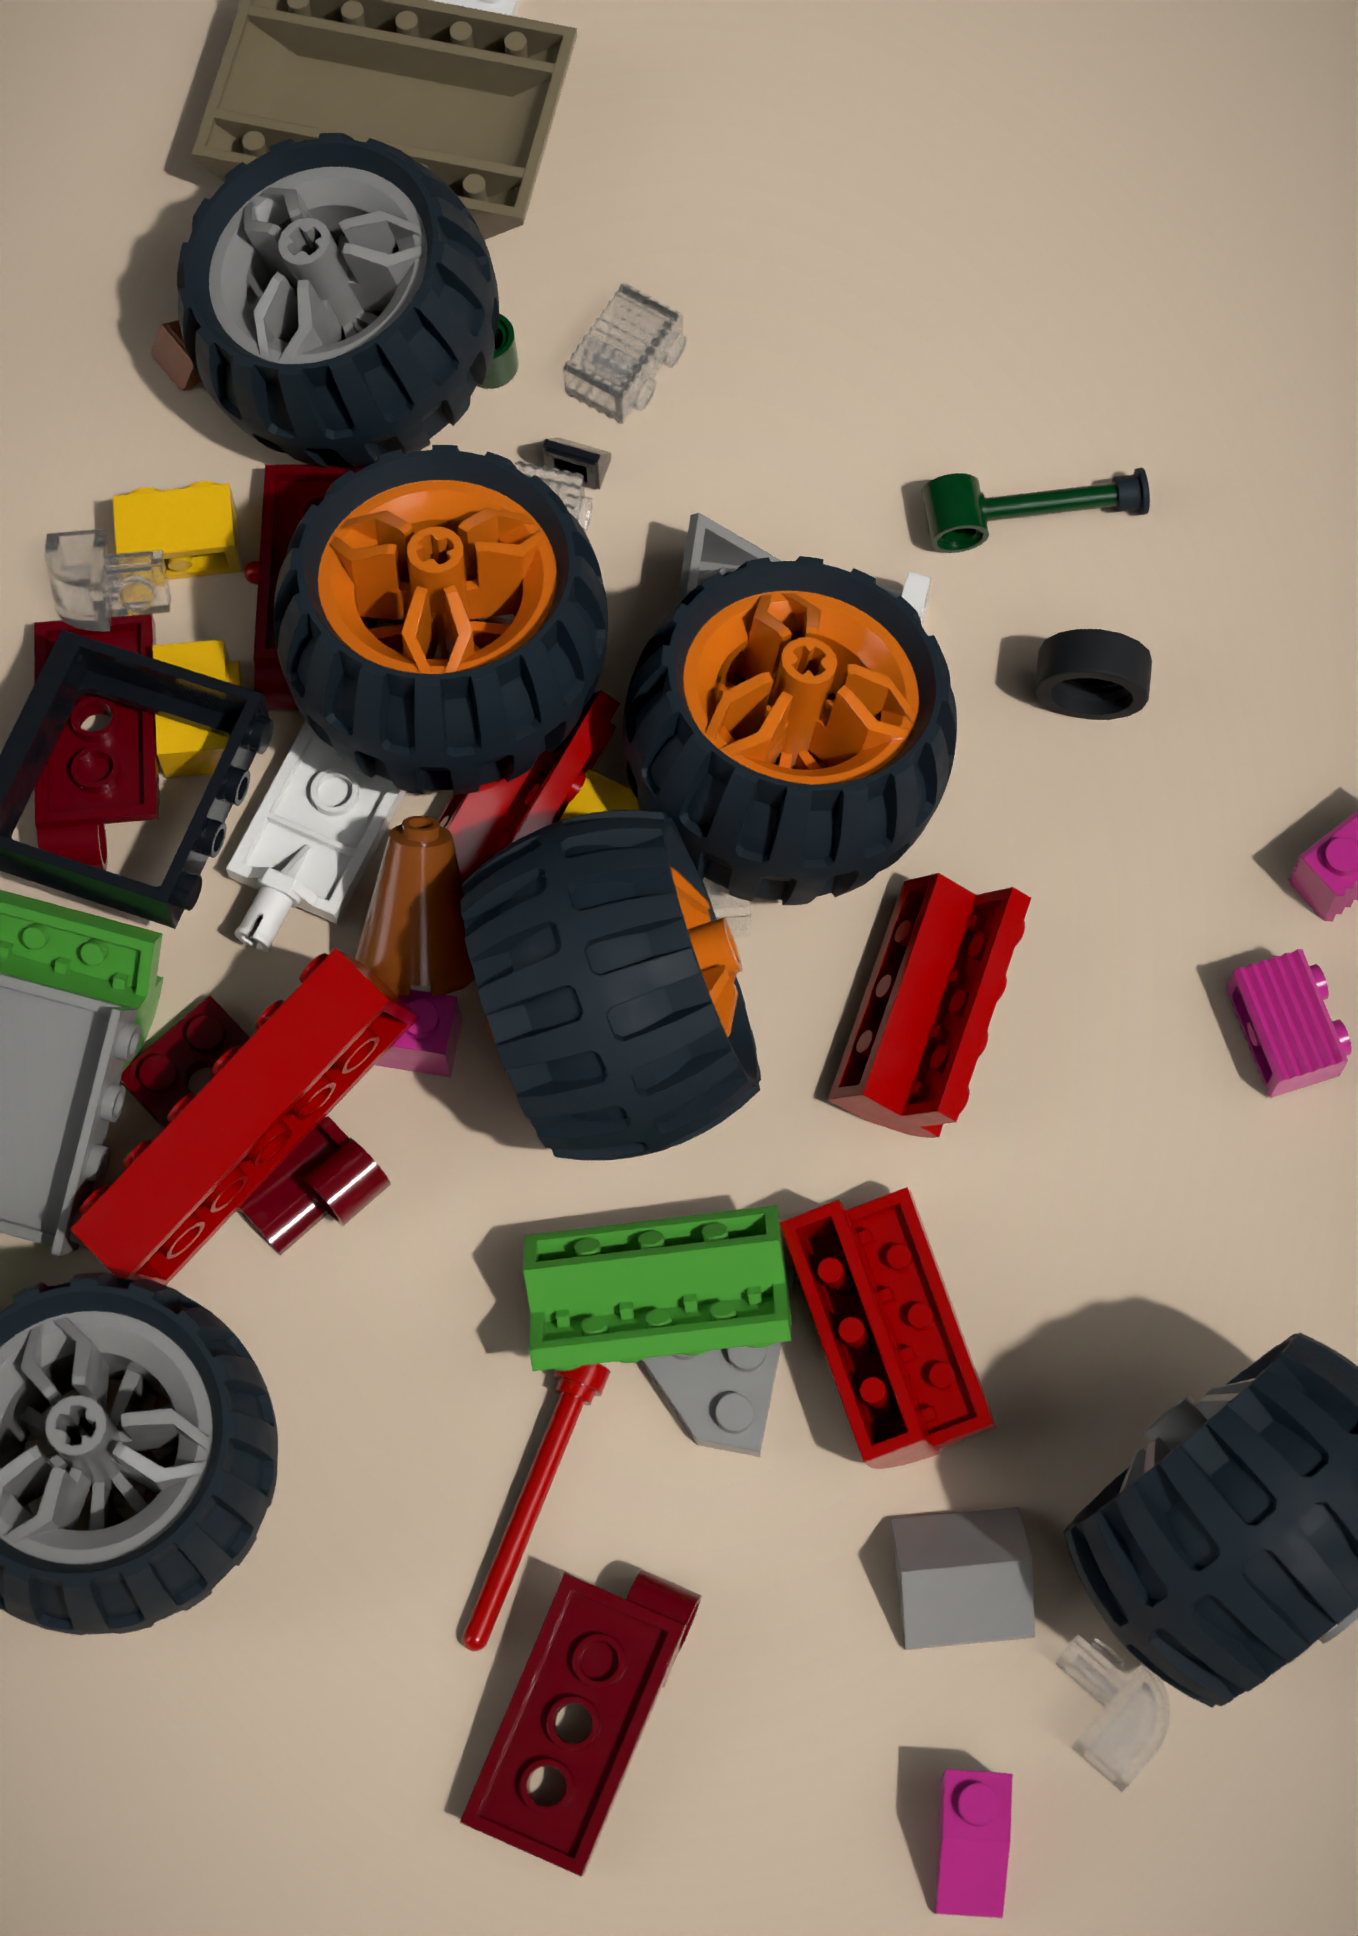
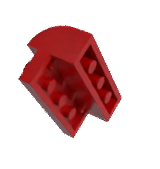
[437,690,620,884]
[828,873,1031,1138]
[780,1187,997,1469]

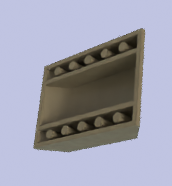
[191,0,577,240]

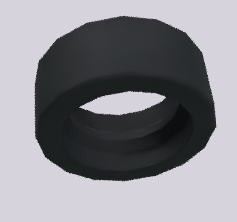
[1035,629,1152,720]

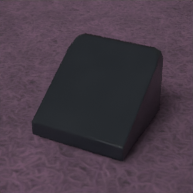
[543,438,611,490]

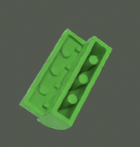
[0,890,164,1072]
[523,1205,792,1371]

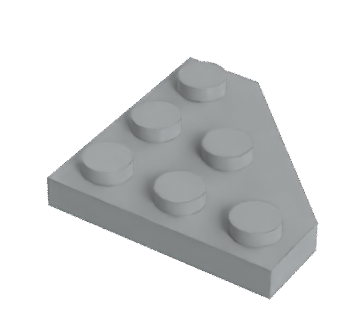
[640,1267,795,1457]

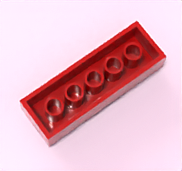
[70,948,419,1285]

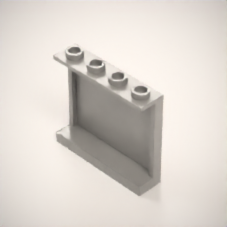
[0,972,141,1256]

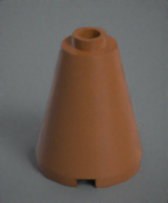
[355,816,475,996]

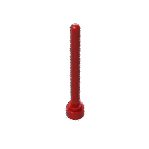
[462,1364,611,1652]

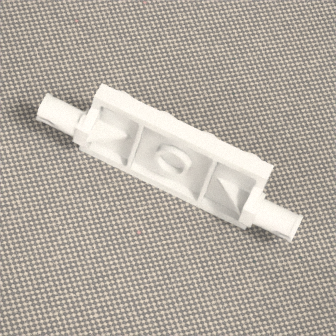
[226,721,406,952]

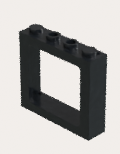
[0,629,274,929]

